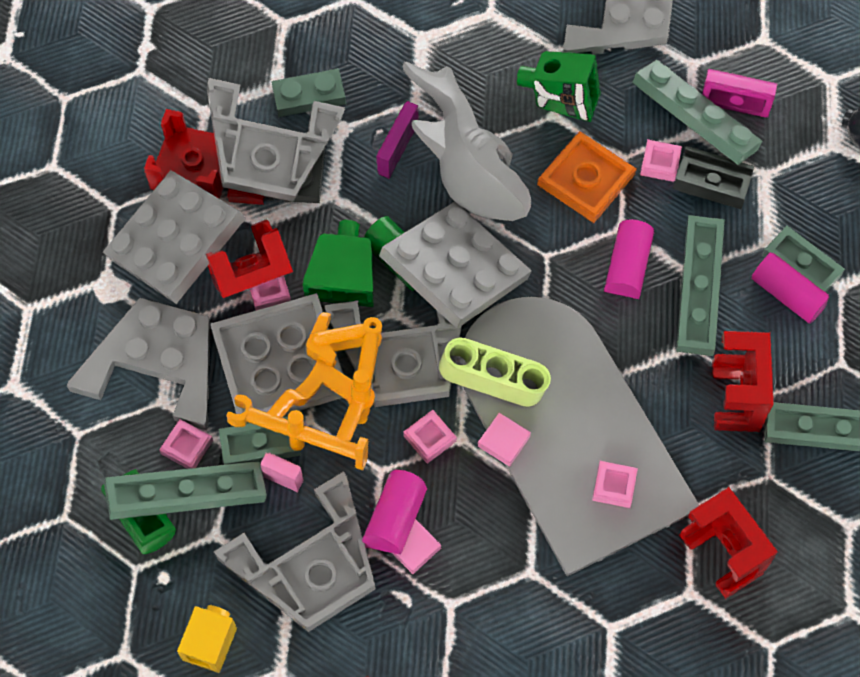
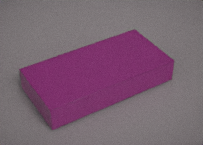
[376,101,418,179]

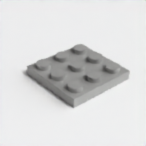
[102,170,246,304]
[379,202,532,329]
[210,293,343,424]

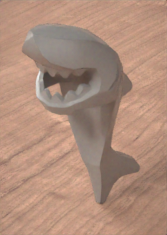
[403,61,531,221]

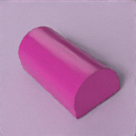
[702,68,777,118]
[604,220,654,299]
[751,252,829,324]
[362,470,427,554]

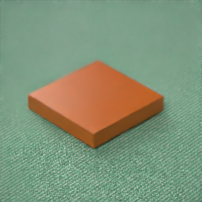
[537,131,637,223]

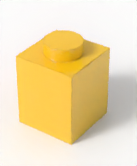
[177,605,237,673]

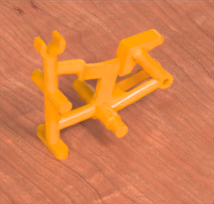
[226,312,382,470]

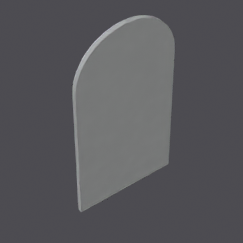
[459,297,700,577]

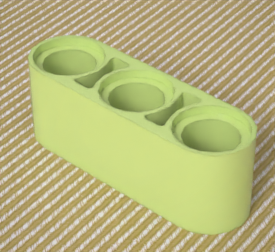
[439,338,551,407]

